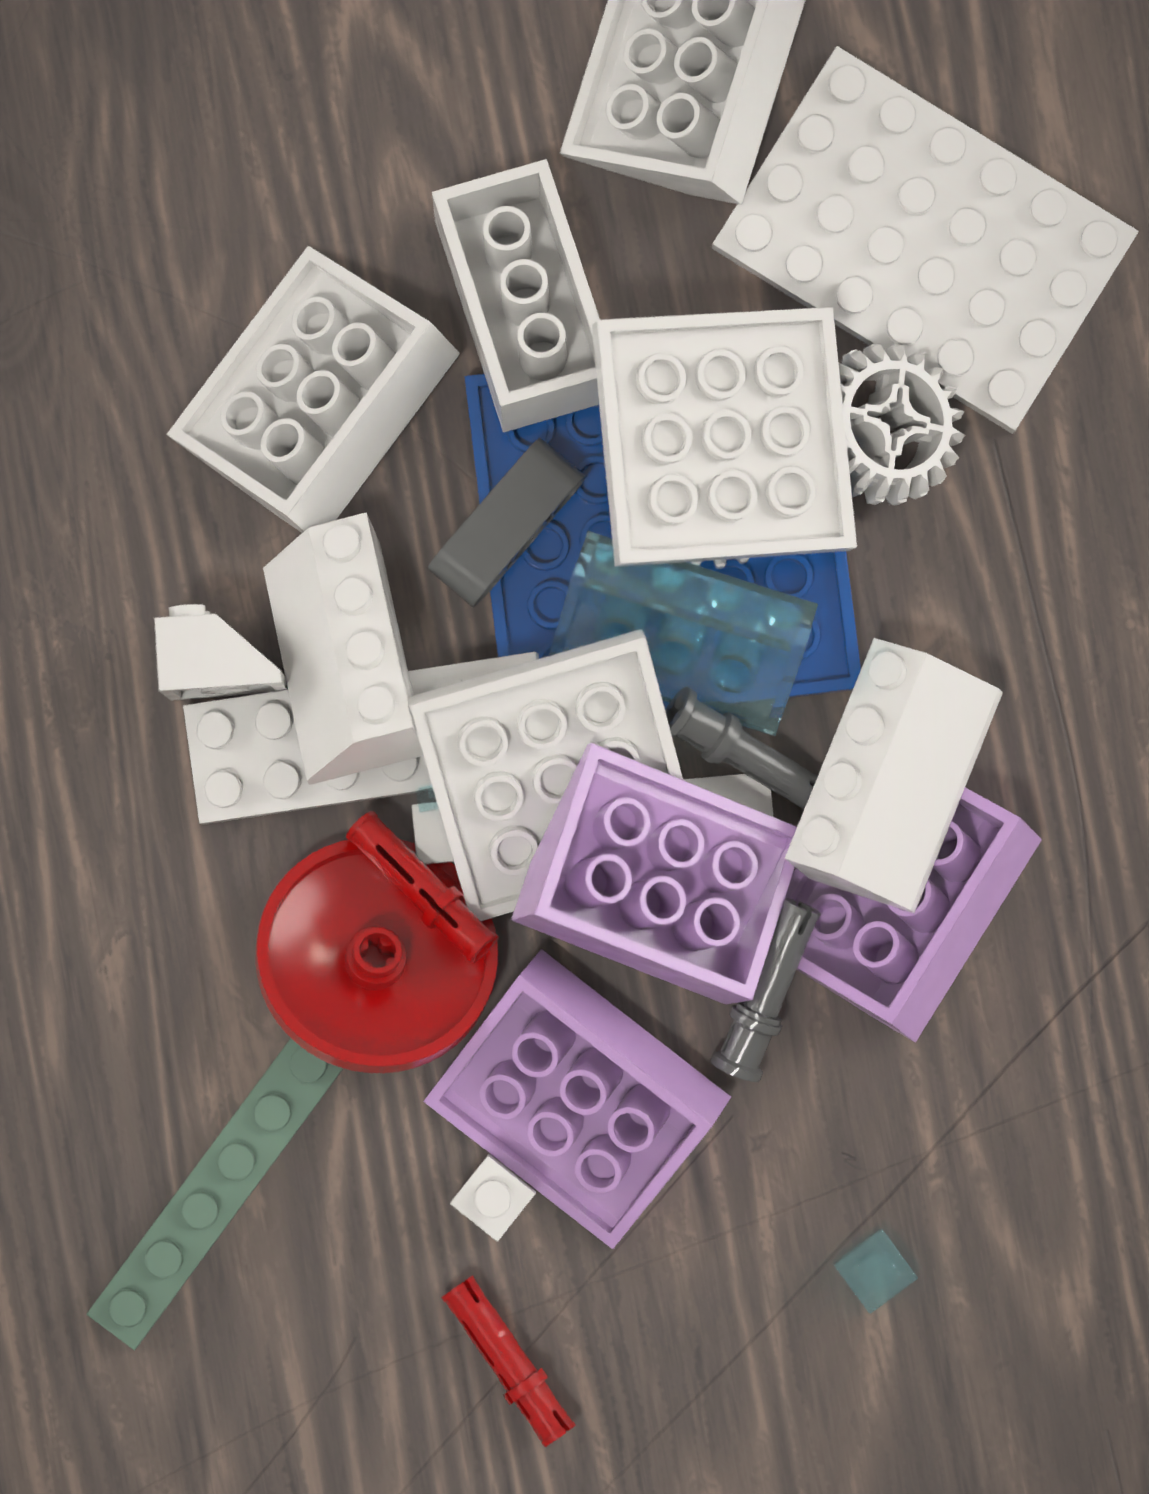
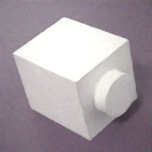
[450,1154,536,1242]

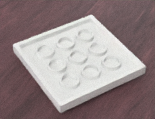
[592,307,857,567]
[408,629,683,921]

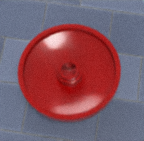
[255,839,498,1073]

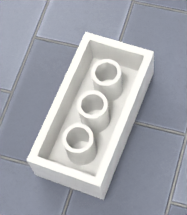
[432,159,600,432]

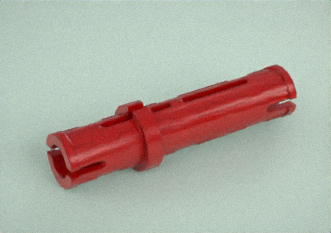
[346,811,498,964]
[441,1275,576,1448]

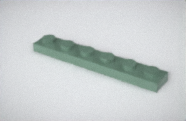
[86,1038,344,1350]

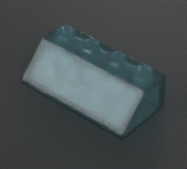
[549,531,818,736]

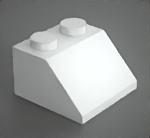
[154,604,288,701]

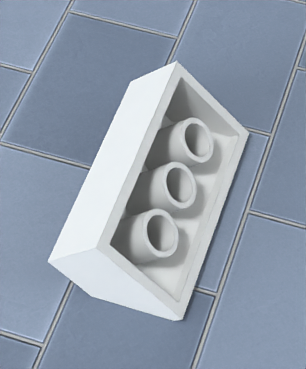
[263,513,423,785]
[784,638,1003,913]

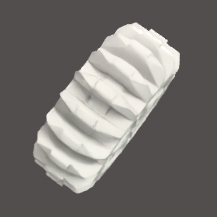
[838,344,965,505]

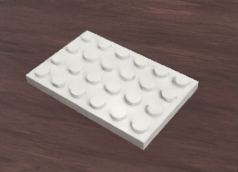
[712,46,1139,434]

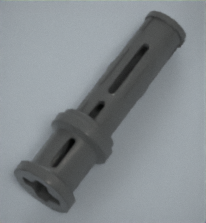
[665,687,818,809]
[710,898,821,1082]

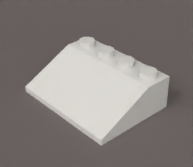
[560,0,805,205]
[167,246,460,533]

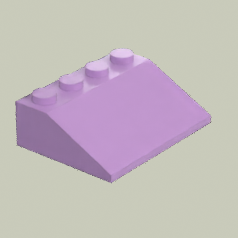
[511,743,797,1005]
[779,787,1042,1043]
[423,949,731,1249]

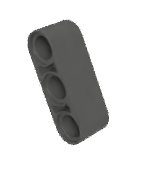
[427,438,587,608]

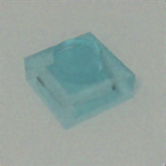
[833,1228,918,1314]

